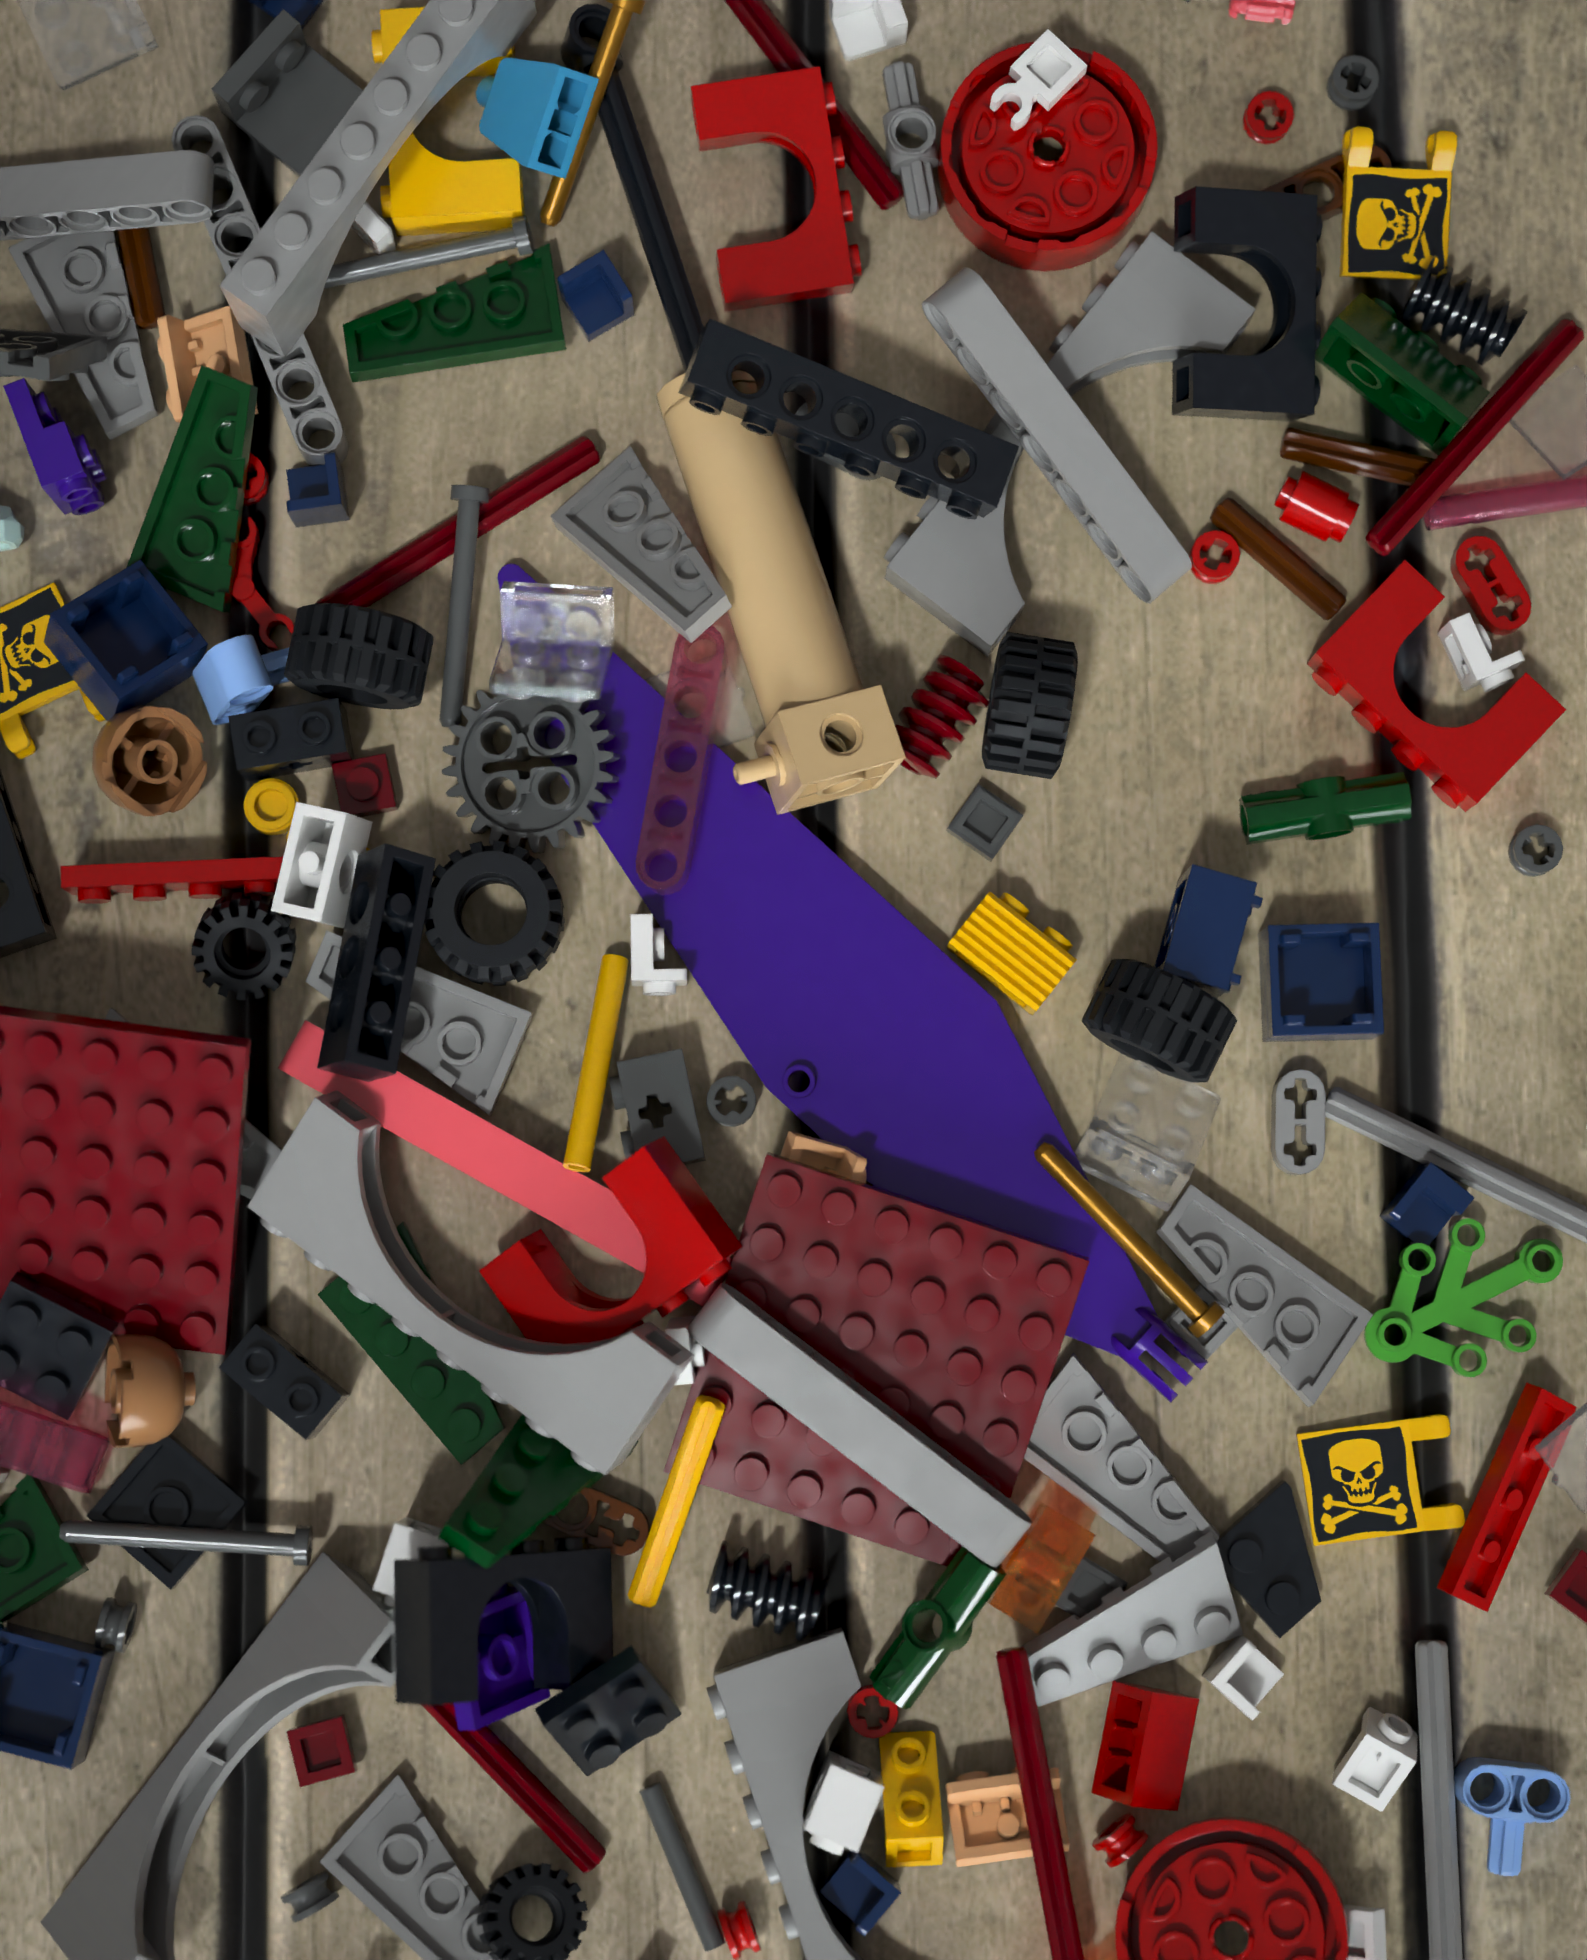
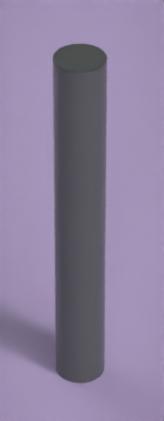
[639,1782,726,1951]

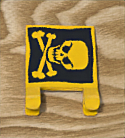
[1339,126,1457,280]
[0,582,105,759]
[1296,1414,1465,1546]

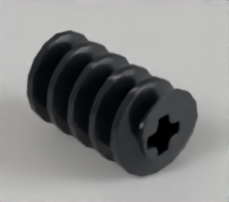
[1402,257,1528,366]
[706,1540,830,1642]

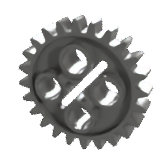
[442,674,620,853]

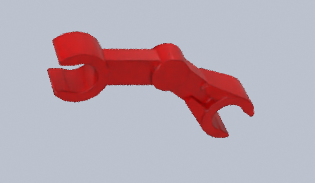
[232,517,294,652]

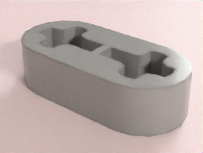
[1271,1069,1326,1176]

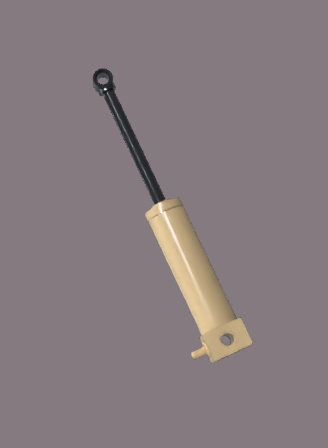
[560,4,906,815]

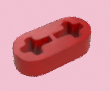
[1450,536,1532,636]

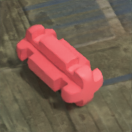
[1229,0,1295,25]

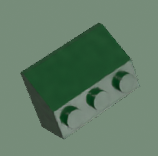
[1315,292,1490,455]

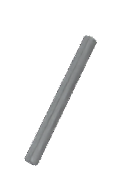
[1325,1087,1587,1243]
[1415,1640,1463,1960]

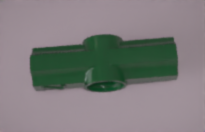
[1239,772,1412,845]
[869,1546,1007,1709]

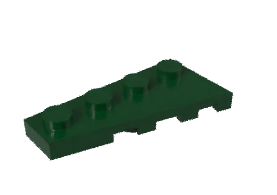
[343,244,566,383]
[126,365,258,613]
[318,1222,506,1465]
[438,1414,639,1569]
[0,1472,89,1624]

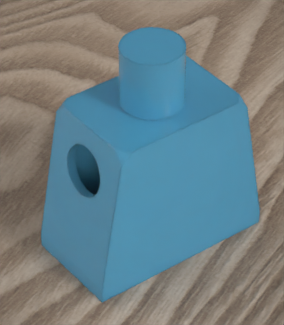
[476,57,599,179]

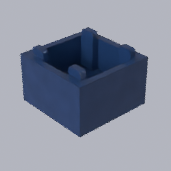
[44,560,208,722]
[1154,864,1263,998]
[1258,923,1384,1042]
[0,1622,115,1769]

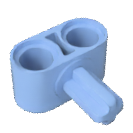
[192,635,289,725]
[1454,1757,1571,1876]

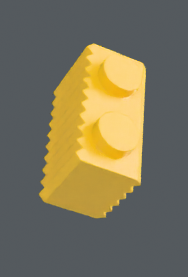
[946,891,1077,1016]

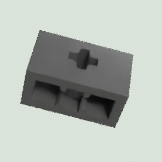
[609,1048,706,1165]

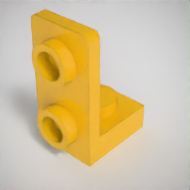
[879,1731,944,1868]

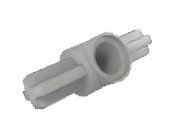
[882,61,939,220]

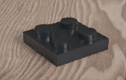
[0,1271,118,1420]
[86,1434,249,1590]
[535,1645,682,1777]

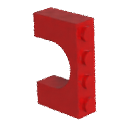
[691,66,862,312]
[1307,560,1566,812]
[479,1136,743,1344]

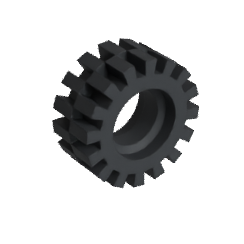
[192,892,297,1001]
[477,1863,587,1960]

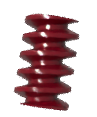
[895,655,990,779]

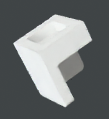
[829,0,908,61]
[1202,1635,1284,1721]

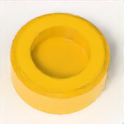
[244,778,301,835]

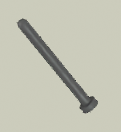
[324,215,534,289]
[439,485,490,727]
[59,1520,313,1566]

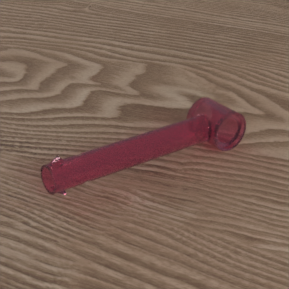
[1423,474,1587,531]

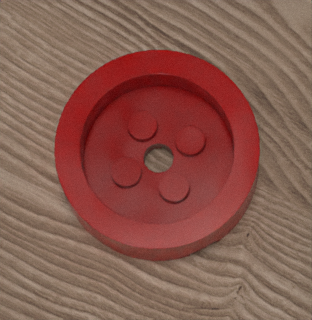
[937,42,1158,271]
[1115,1816,1349,1960]

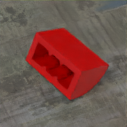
[1091,1681,1199,1811]

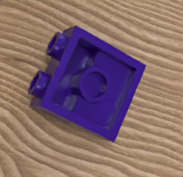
[4,378,107,515]
[454,1583,551,1731]

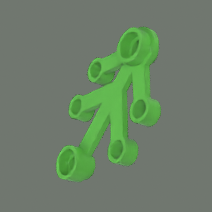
[1364,1218,1563,1377]

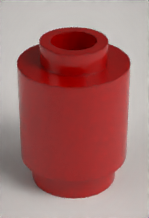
[1274,471,1359,543]

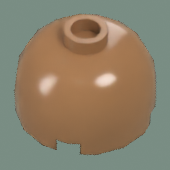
[92,705,207,816]
[104,1334,196,1448]

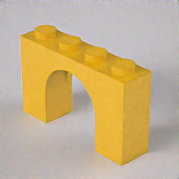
[371,7,525,236]

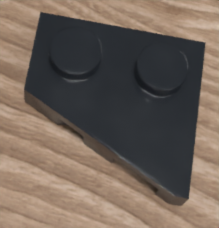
[1216,1480,1321,1639]

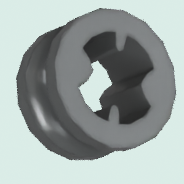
[1327,55,1380,111]
[1508,824,1563,877]
[706,1076,756,1127]
[95,1597,137,1653]
[280,1871,339,1923]

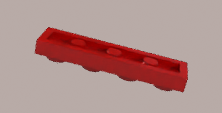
[61,856,283,904]
[1437,1382,1577,1612]

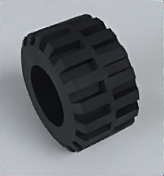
[284,603,434,710]
[982,632,1078,779]
[424,840,565,986]
[1082,959,1237,1082]

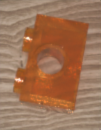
[987,1502,1096,1634]

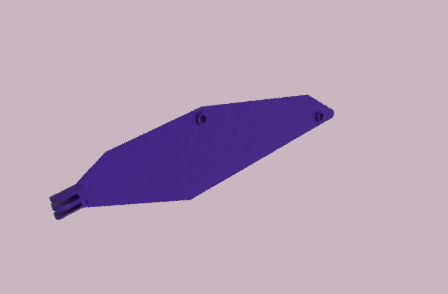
[498,564,1208,1403]

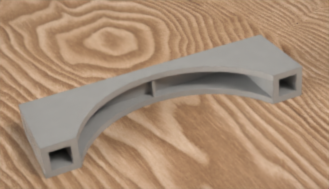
[220,0,537,358]
[884,231,1256,657]
[247,1091,694,1475]
[41,1552,395,1960]
[707,1627,863,1960]

